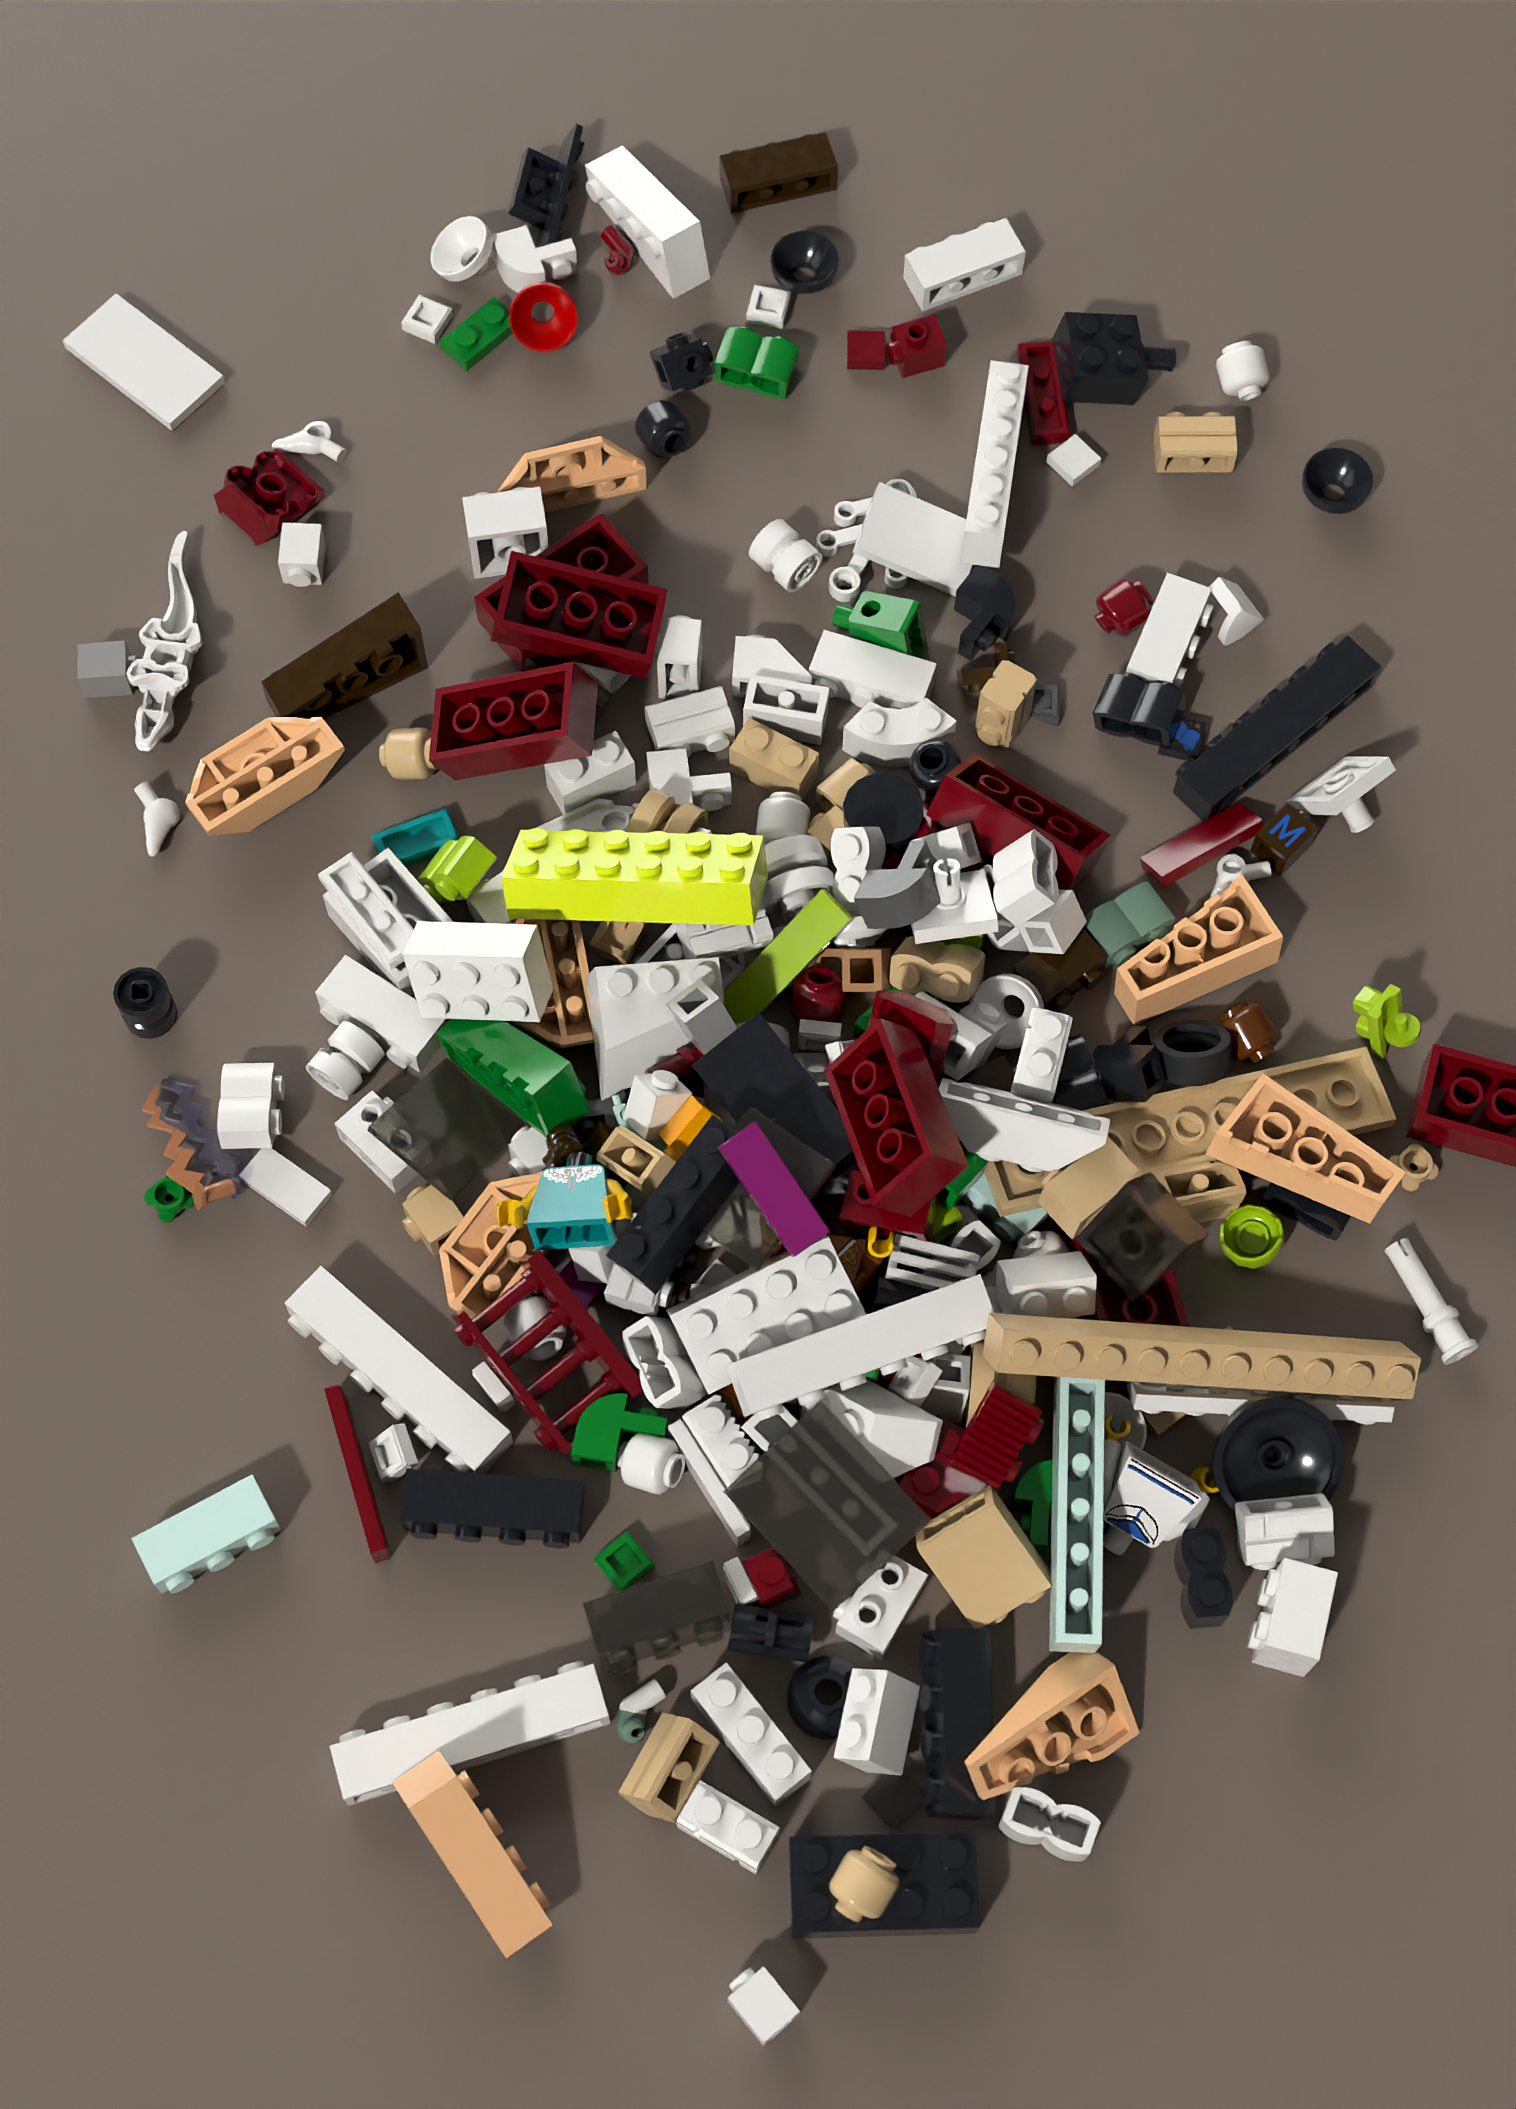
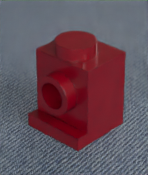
[742,1547,801,1609]

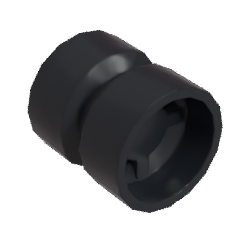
[113,967,178,1039]

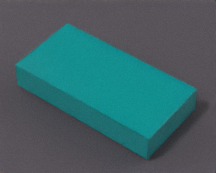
[371,808,460,867]

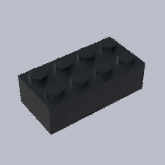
[789,1832,980,1939]

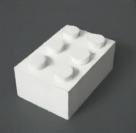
[323,848,453,996]
[402,921,554,1022]

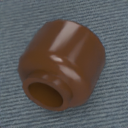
[1217,999,1278,1063]

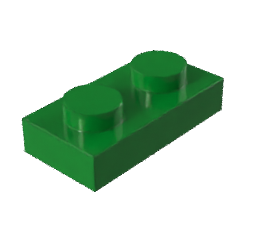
[440,297,513,371]

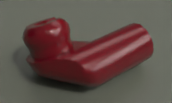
[600,225,634,275]

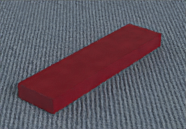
[324,1384,391,1563]

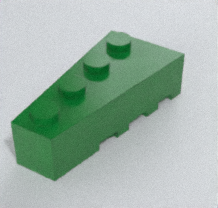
[435,1019,590,1138]

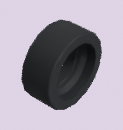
[1152,1020,1231,1086]

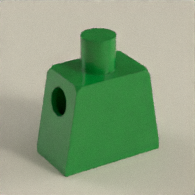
[832,591,927,658]

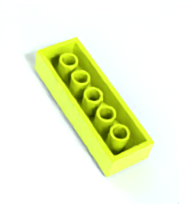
[501,828,768,926]

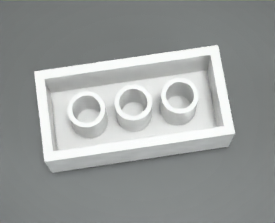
[667,1235,866,1395]

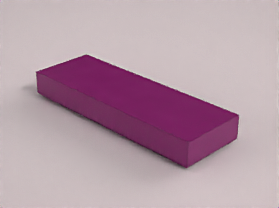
[717,1122,830,1257]

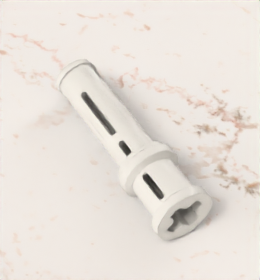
[1384,1238,1478,1365]

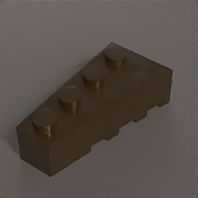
[261,592,428,719]

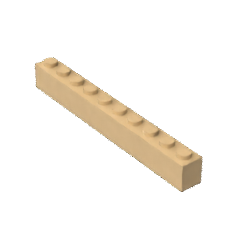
[982,1313,1421,1400]

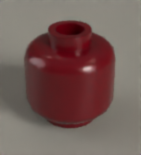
[1094,578,1154,637]
[791,966,846,1023]

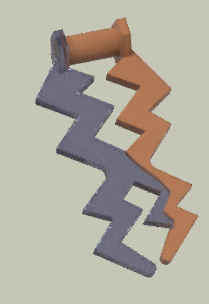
[142,1079,242,1211]

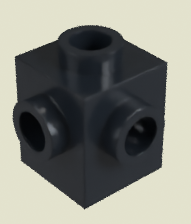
[649,332,713,392]

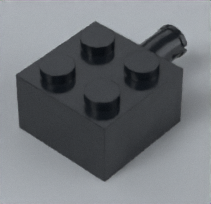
[1052,312,1176,405]

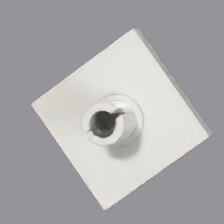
[1287,756,1396,833]
[911,858,998,944]

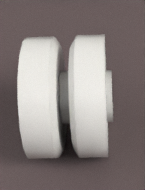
[762,835,835,929]

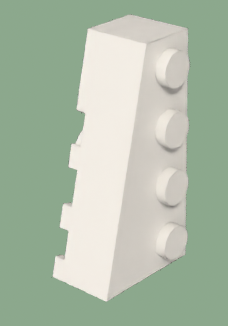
[585,146,710,299]

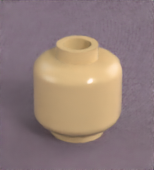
[379,727,437,780]
[829,1846,899,1922]

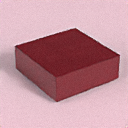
[847,330,885,370]

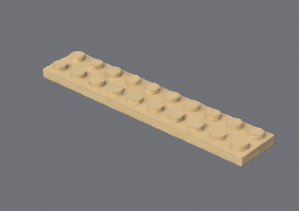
[984,1047,1397,1217]

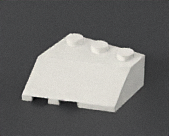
[586,957,724,1101]

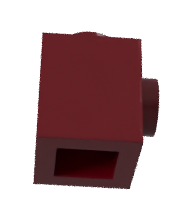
[886,314,947,378]

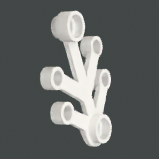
[816,479,917,602]

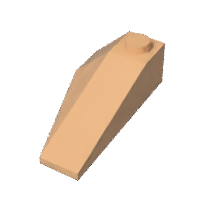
[964,1652,1140,1800]

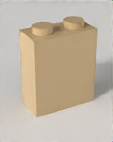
[915,1485,1052,1629]

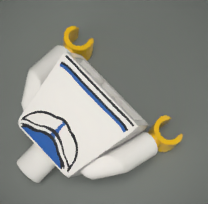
[1103,1414,1218,1555]

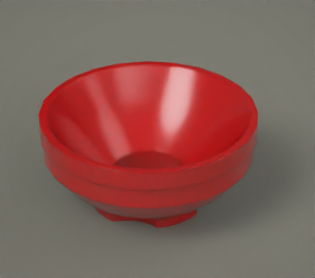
[509,282,578,352]

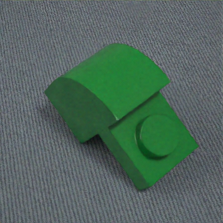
[571,1394,668,1472]
[1011,1460,1053,1555]

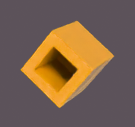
[658,1095,726,1162]

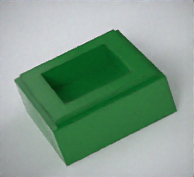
[593,1531,655,1595]

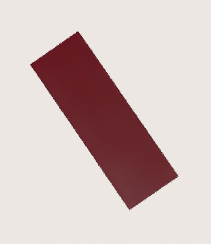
[1017,341,1071,446]
[1140,802,1263,887]

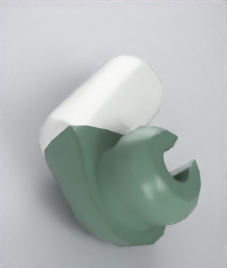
[616,1679,666,1744]

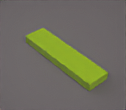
[724,889,854,1023]

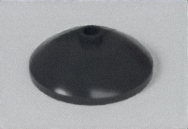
[1212,1397,1344,1511]

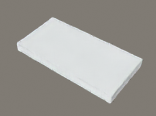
[63,293,225,431]

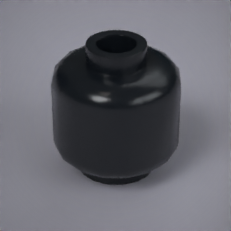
[635,400,691,458]
[909,739,962,798]

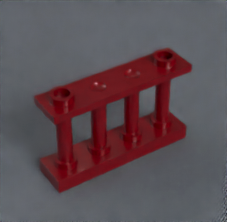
[451,1250,643,1454]

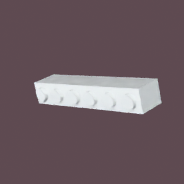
[960,360,1029,568]
[285,1266,513,1474]
[726,1274,995,1421]
[330,1661,610,1806]

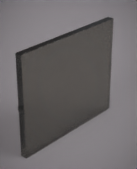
[723,1400,932,1611]

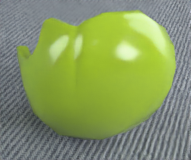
[1219,1204,1284,1269]

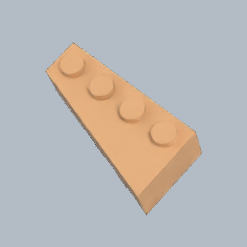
[1114,875,1283,1025]
[1205,1073,1406,1224]
[392,1750,553,1958]

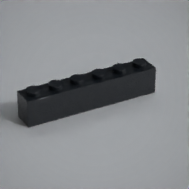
[1173,635,1381,822]

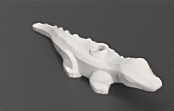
[127,531,203,752]

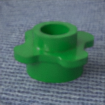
[144,1176,194,1223]

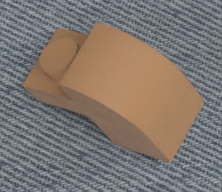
[814,947,892,992]

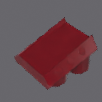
[213,448,325,546]
[867,990,959,1084]

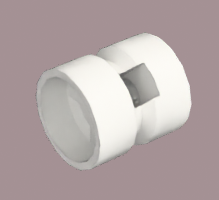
[749,519,822,593]
[305,1021,385,1100]

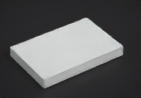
[852,482,973,597]

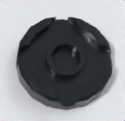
[842,773,924,850]

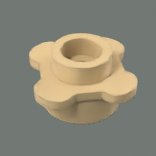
[1389,1143,1439,1192]

